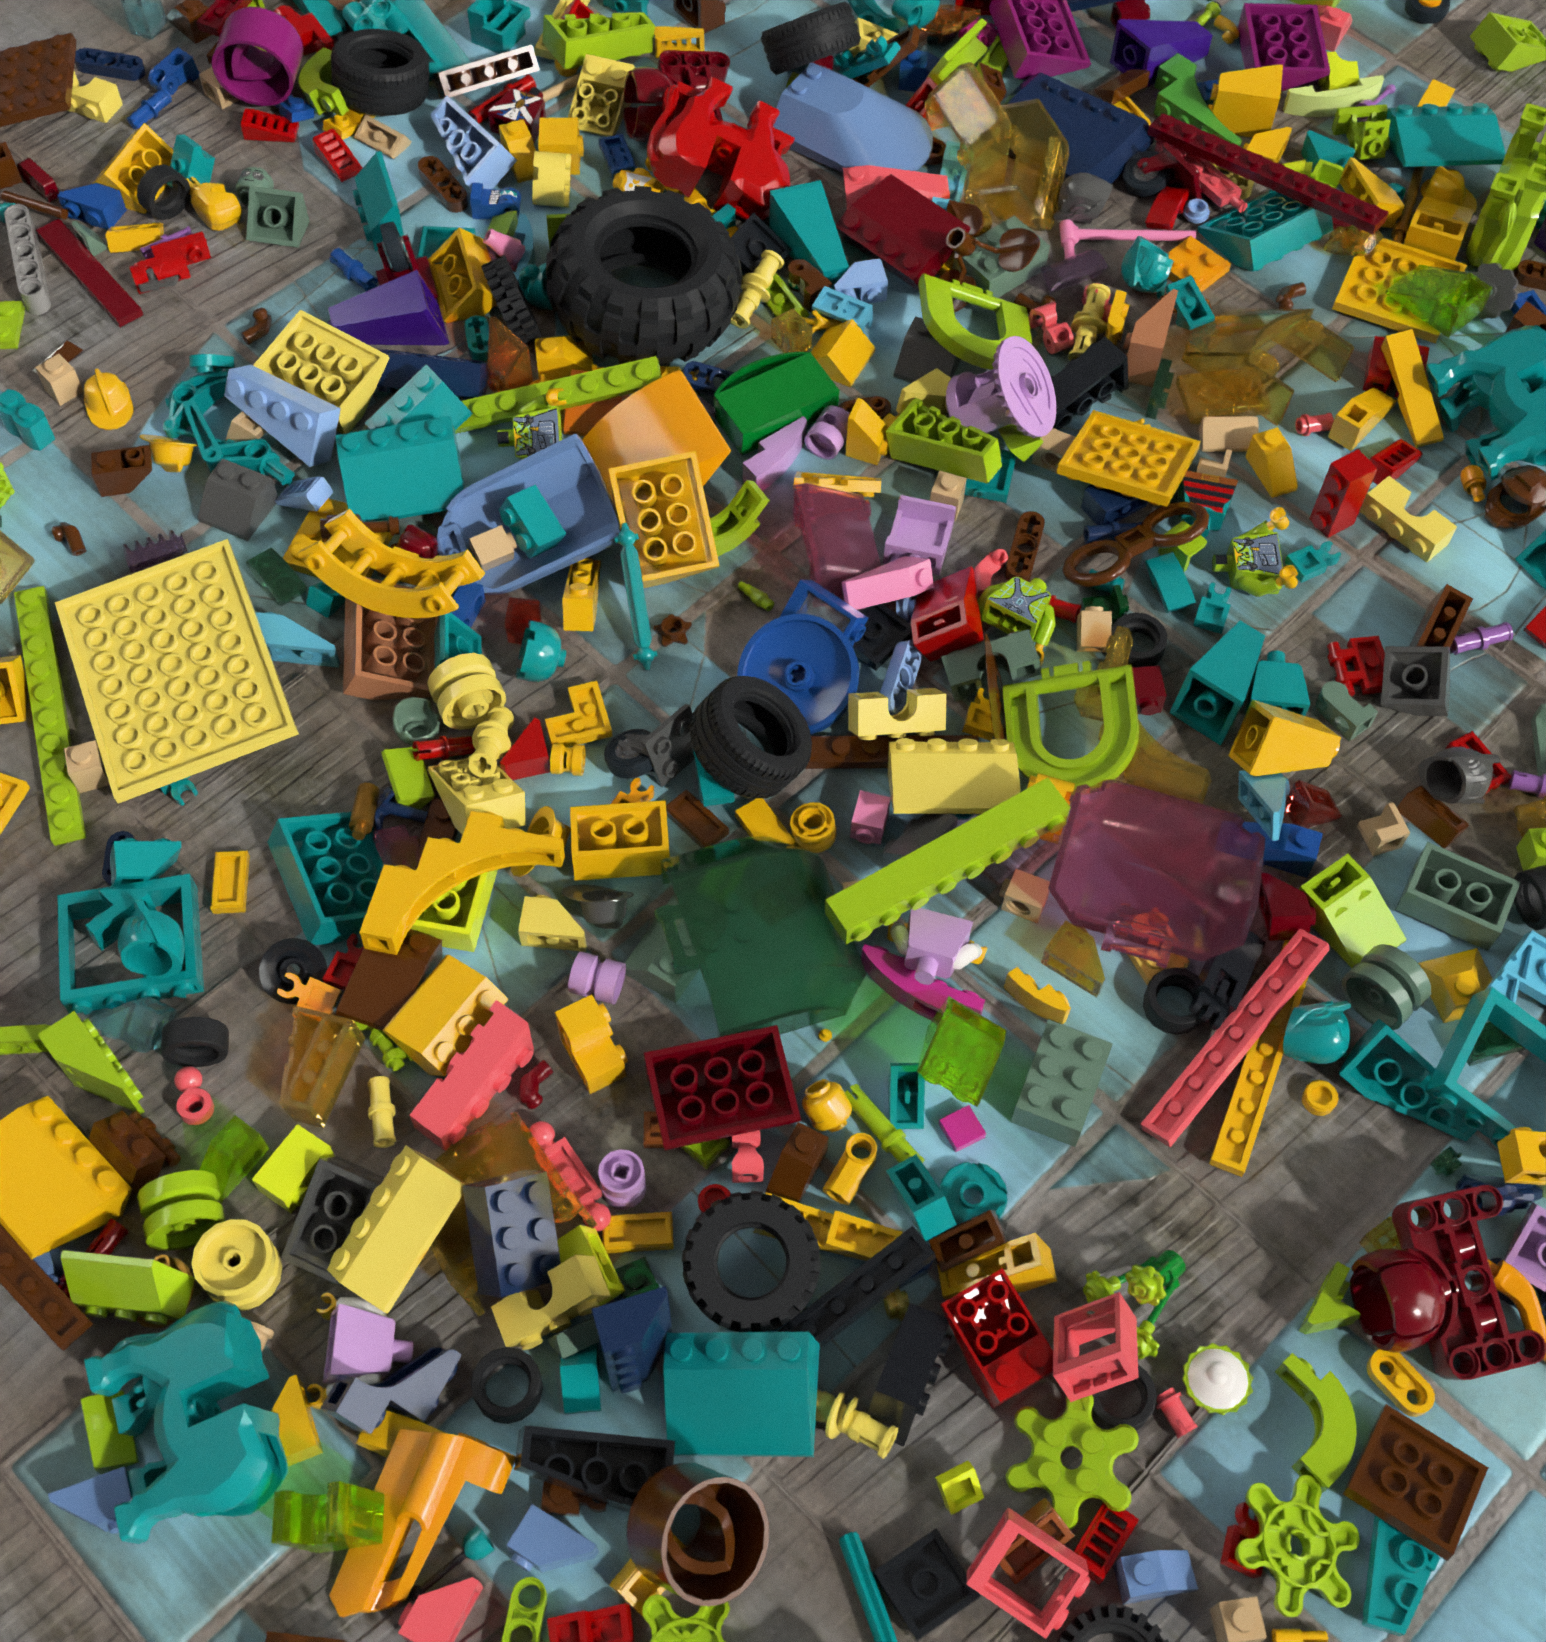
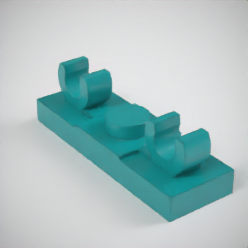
[833,35,901,79]

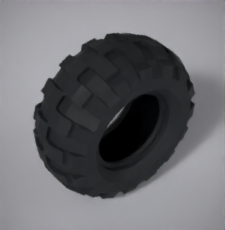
[546,186,742,366]

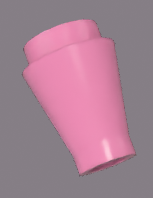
[483,228,525,265]

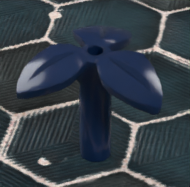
[374,787,428,838]

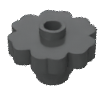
[1461,263,1518,319]

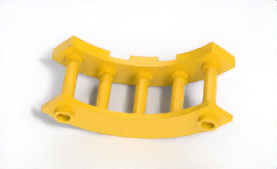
[297,509,485,619]

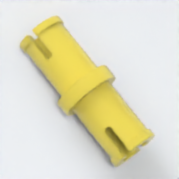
[367,1076,396,1148]

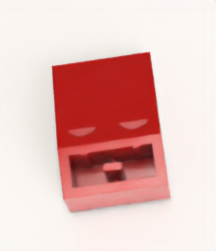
[911,566,984,662]
[941,1268,1053,1409]

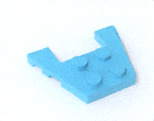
[1485,930,1546,1006]

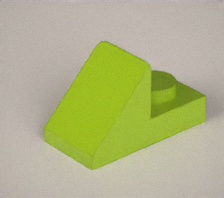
[1299,1261,1361,1334]

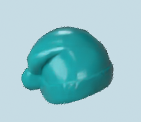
[518,263,553,310]

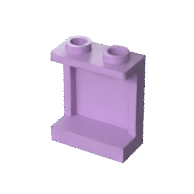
[883,495,956,576]

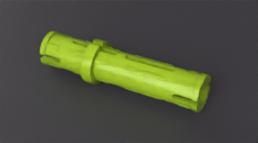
[845,1084,925,1163]

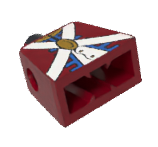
[488,87,546,144]

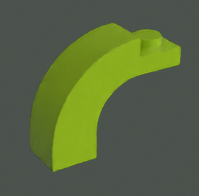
[299,48,349,116]
[710,480,770,557]
[1275,1353,1357,1493]

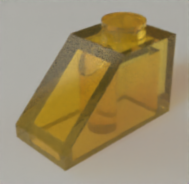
[1041,920,1105,998]

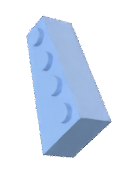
[224,365,341,467]

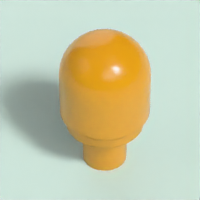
[1460,465,1487,502]

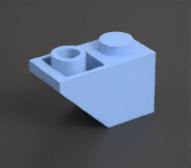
[834,258,888,304]

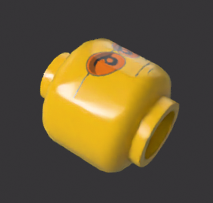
[802,1079,852,1133]

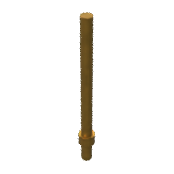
[1391,166,1426,244]

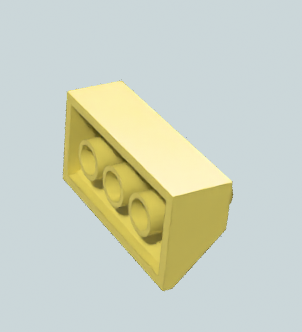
[327,1145,465,1314]

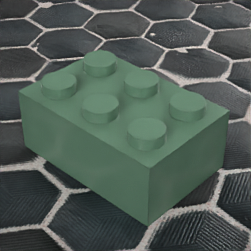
[952,216,1050,298]
[1395,842,1521,951]
[1011,1019,1113,1147]

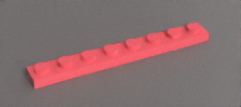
[1141,928,1329,1147]

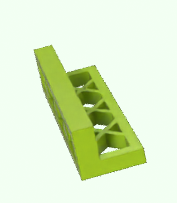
[926,18,988,94]

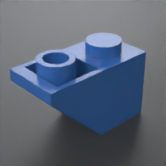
[57,183,127,230]

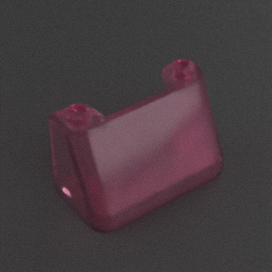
[793,483,881,607]

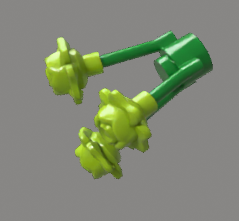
[1083,1250,1186,1359]

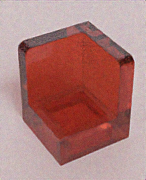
[505,597,542,644]

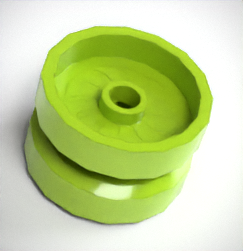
[137,1170,226,1250]

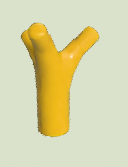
[800,310,843,336]

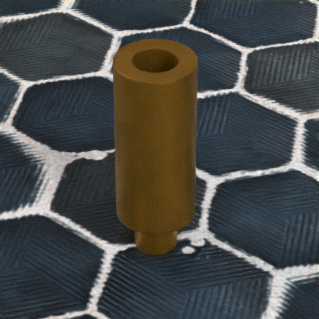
[349,783,380,840]

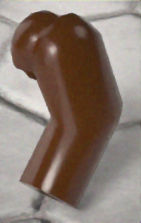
[1275,282,1306,311]

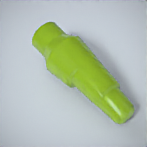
[738,581,775,611]

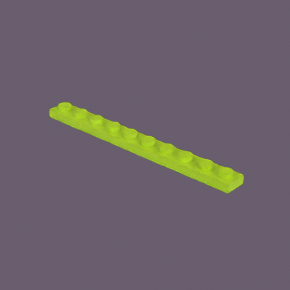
[14,585,86,846]

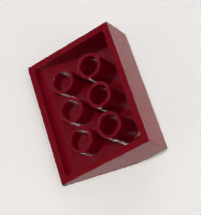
[836,174,971,291]
[644,1025,801,1150]

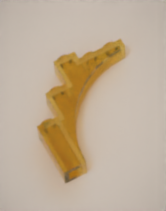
[1074,626,1212,809]

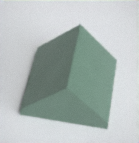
[246,186,310,248]

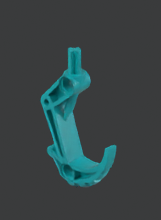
[162,372,295,486]

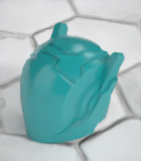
[1121,236,1174,299]
[118,900,185,979]
[1283,1001,1351,1064]

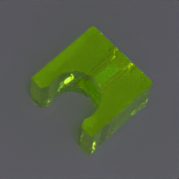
[271,1481,384,1553]

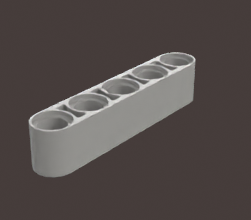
[4,204,51,315]

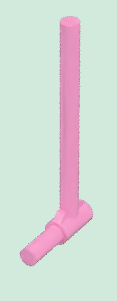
[1059,219,1196,267]

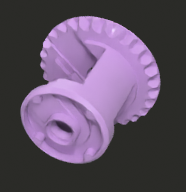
[946,336,1056,438]

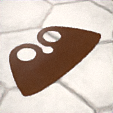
[985,633,1006,740]

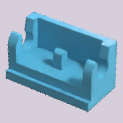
[812,286,873,334]

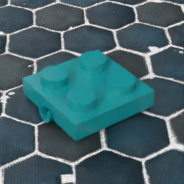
[964,449,1016,503]

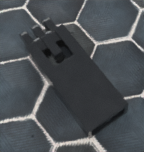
[1188,918,1266,1031]

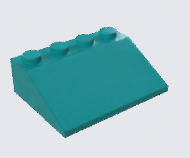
[1386,103,1506,167]
[1197,190,1334,272]
[335,415,465,522]
[267,812,390,945]
[663,1332,820,1457]

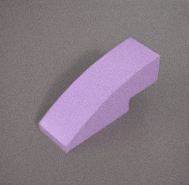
[743,416,807,491]

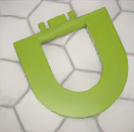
[919,273,1032,370]
[1003,661,1139,795]

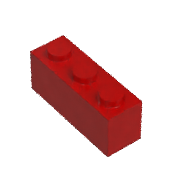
[1309,449,1377,538]

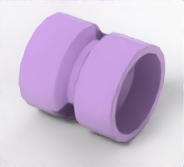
[805,405,850,460]
[568,951,626,1004]
[598,1149,646,1209]

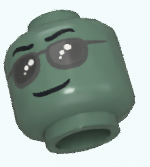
[235,167,274,206]

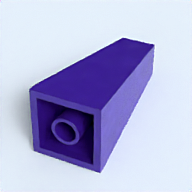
[1110,19,1213,89]
[328,270,450,346]

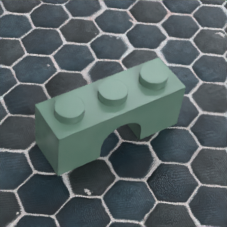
[941,629,1041,701]

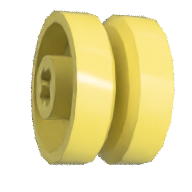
[427,653,506,730]
[191,1219,283,1311]

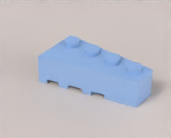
[430,95,517,189]

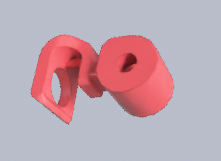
[1029,301,1074,354]
[732,1130,764,1183]

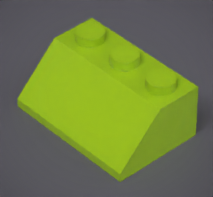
[60,1250,195,1325]

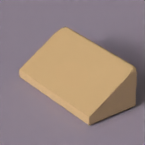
[354,114,412,159]
[1199,416,1259,452]

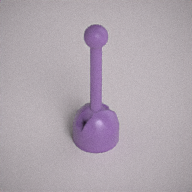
[1355,84,1396,122]

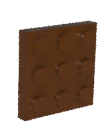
[1343,1404,1488,1561]

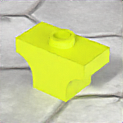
[1318,51,1359,91]

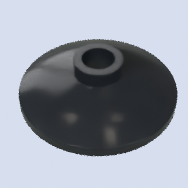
[259,938,327,1004]

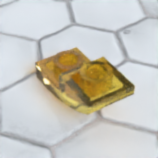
[1322,226,1384,256]

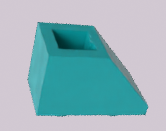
[110,838,182,886]

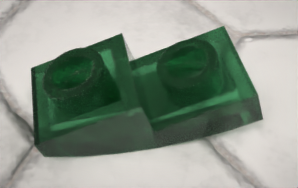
[246,548,307,606]

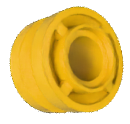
[790,802,837,853]

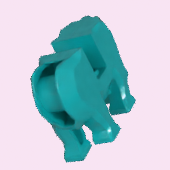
[1426,325,1546,481]
[84,1301,288,1544]

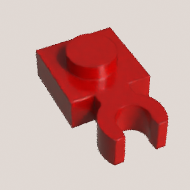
[322,933,364,991]
[1220,1501,1263,1579]

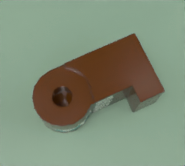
[788,259,832,312]

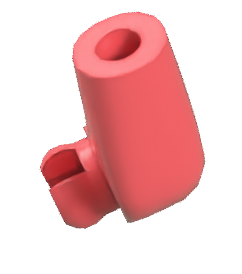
[974,549,1008,598]

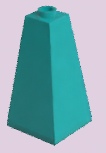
[769,180,849,289]
[1169,620,1265,745]

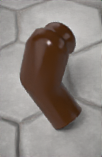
[1014,293,1056,314]
[241,307,272,345]
[51,522,87,556]

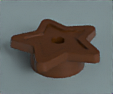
[653,614,692,647]

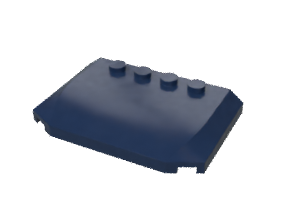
[979,72,1155,184]

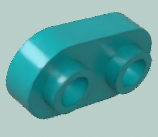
[189,354,235,374]

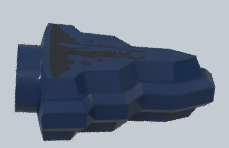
[1455,1174,1543,1216]

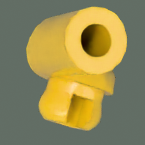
[1214,15,1240,44]

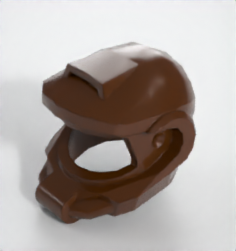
[1484,465,1546,529]

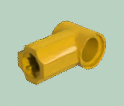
[822,1133,877,1206]

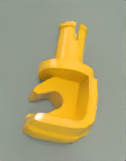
[187,177,242,231]

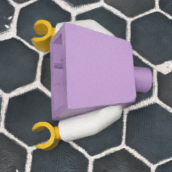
[887,908,988,985]
[307,1292,413,1409]

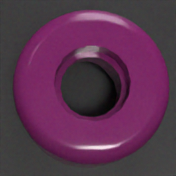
[212,7,303,106]

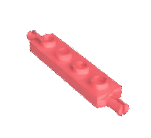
[1155,138,1248,213]

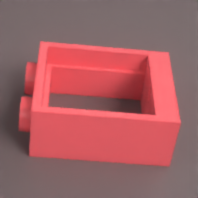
[1053,1292,1139,1402]
[966,1507,1090,1639]

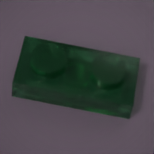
[1145,358,1174,419]
[1467,1022,1526,1066]

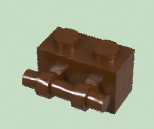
[88,1110,181,1197]

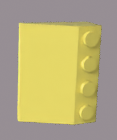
[253,309,389,434]
[888,738,1021,814]

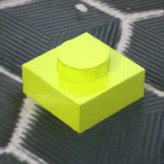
[935,1460,984,1515]

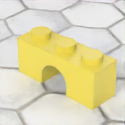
[68,71,123,123]
[1360,476,1457,563]
[848,688,947,740]
[491,1255,611,1350]

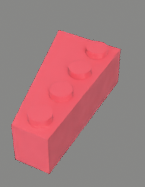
[410,1000,534,1151]

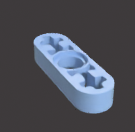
[880,640,922,715]

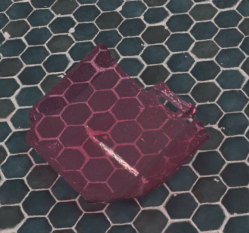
[1048,779,1266,969]

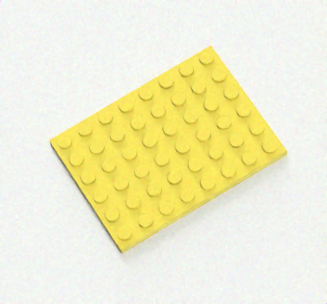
[55,539,299,804]

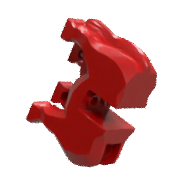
[647,77,795,221]

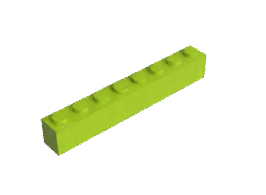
[825,778,1070,944]

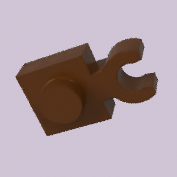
[541,1481,607,1517]

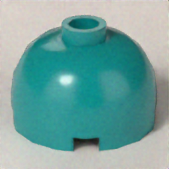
[516,620,567,682]

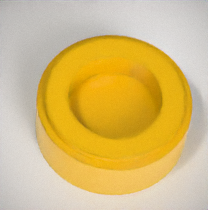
[1302,1080,1338,1116]

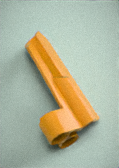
[329,1429,516,1617]

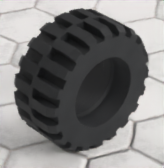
[682,1191,821,1332]

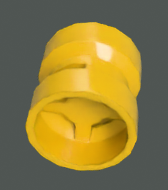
[550,743,586,776]

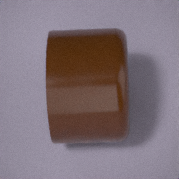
[626,1463,769,1606]

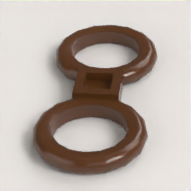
[1062,502,1209,587]

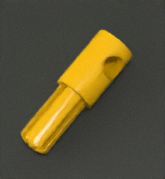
[1271,1629,1328,1642]

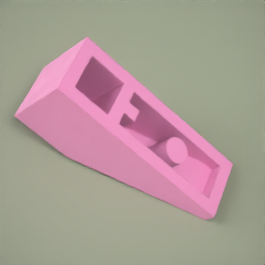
[842,556,934,610]

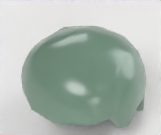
[392,697,440,746]

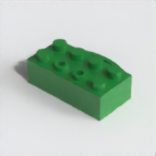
[714,352,840,456]

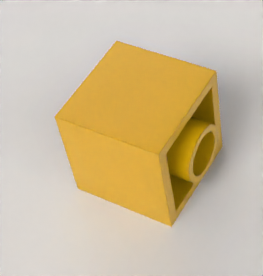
[538,117,584,175]

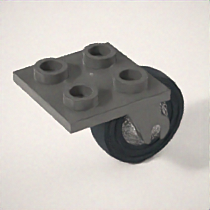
[604,703,694,787]

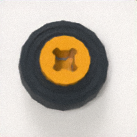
[1405,0,1450,24]

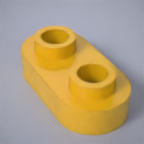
[1367,1349,1435,1417]

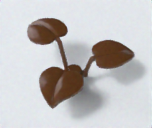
[939,200,1041,313]

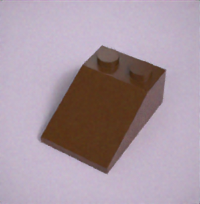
[336,929,442,1031]

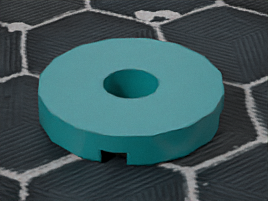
[939,1162,1007,1226]

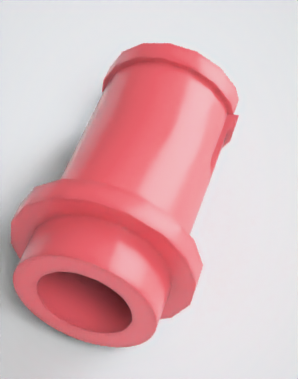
[1295,413,1334,436]
[1155,1387,1198,1439]

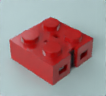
[1362,336,1430,398]

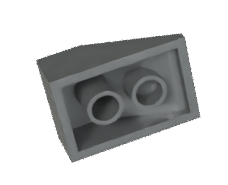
[281,1156,385,1287]

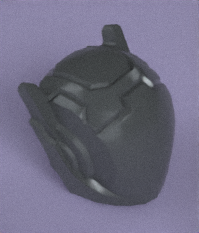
[1053,172,1113,224]
[1418,747,1500,804]

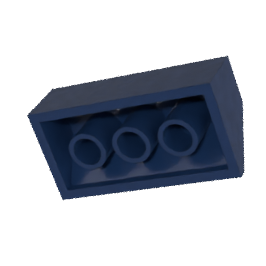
[377,349,494,401]
[592,1286,672,1393]

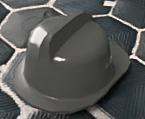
[561,884,634,929]

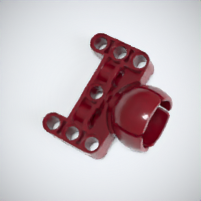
[623,50,747,142]
[1350,1185,1546,1380]

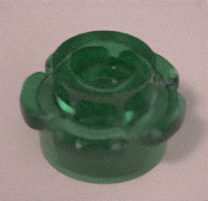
[1429,1146,1462,1177]

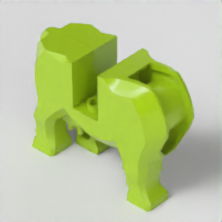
[1466,103,1546,271]

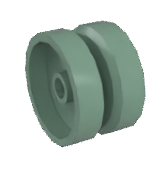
[1342,944,1431,1030]

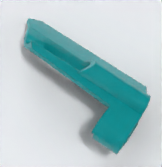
[342,0,471,81]

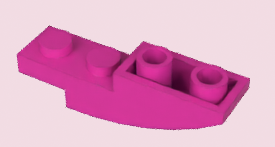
[860,944,985,1025]

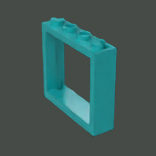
[57,873,204,1015]
[1425,987,1546,1148]

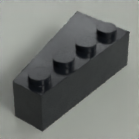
[1051,337,1129,430]
[514,1425,675,1512]

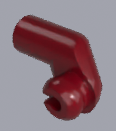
[519,1060,553,1110]

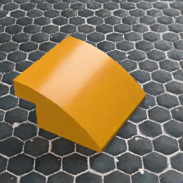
[582,370,731,510]

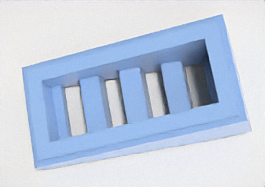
[275,476,333,511]

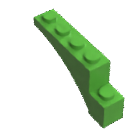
[1154,53,1242,146]

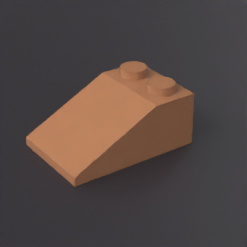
[1123,289,1178,387]

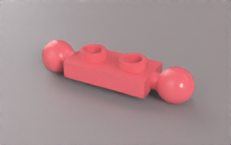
[528,1121,611,1231]

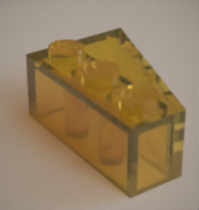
[279,1005,365,1128]

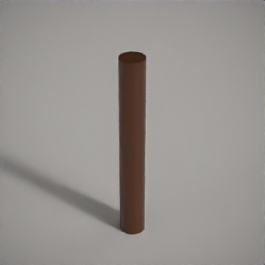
[1,191,68,220]

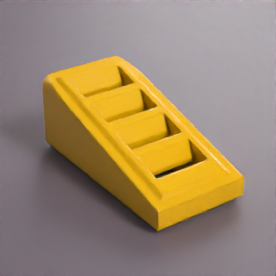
[653,26,705,58]

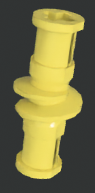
[731,250,784,329]
[1068,283,1111,361]
[468,706,514,778]
[816,1389,898,1459]

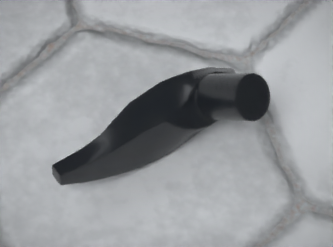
[927,19,963,46]

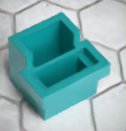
[467,0,531,54]

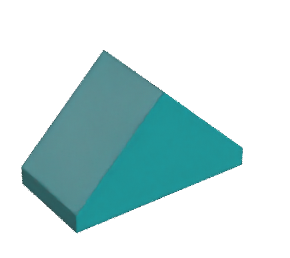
[1301,130,1356,174]
[887,1063,925,1129]
[560,1343,601,1414]

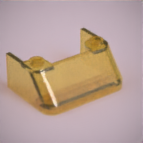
[925,62,1012,195]
[980,98,1069,231]

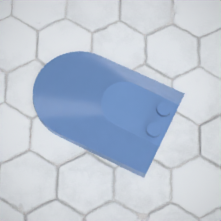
[773,62,933,173]
[437,434,621,595]

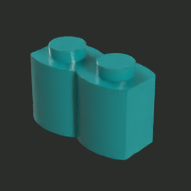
[0,389,55,451]

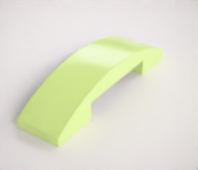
[1283,75,1384,117]

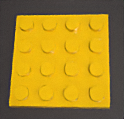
[1332,232,1467,344]
[1056,410,1201,507]

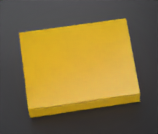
[811,319,875,388]

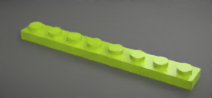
[455,356,662,434]

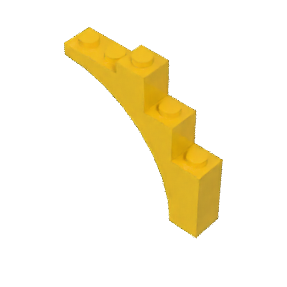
[359,811,565,955]

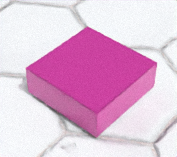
[939,1105,986,1153]

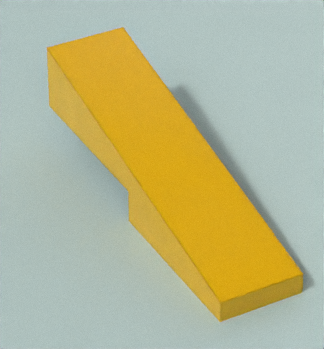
[1381,329,1444,448]
[753,1192,903,1261]

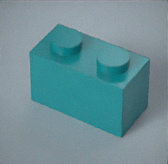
[498,485,566,559]
[886,1154,957,1242]

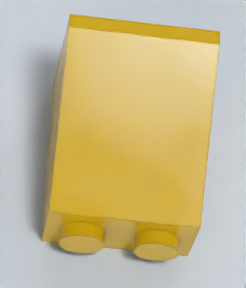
[1208,64,1283,138]
[1228,699,1341,776]

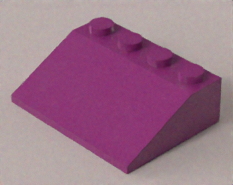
[989,0,1091,79]
[1237,3,1330,92]

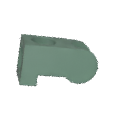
[1316,681,1378,741]

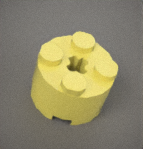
[532,151,571,207]

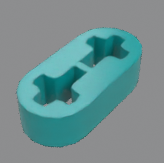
[464,315,494,361]

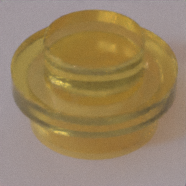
[883,1287,909,1322]

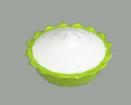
[1182,1342,1254,1415]

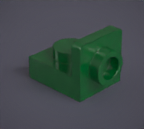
[1081,585,1129,626]
[615,1257,660,1299]

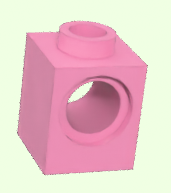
[850,790,891,845]

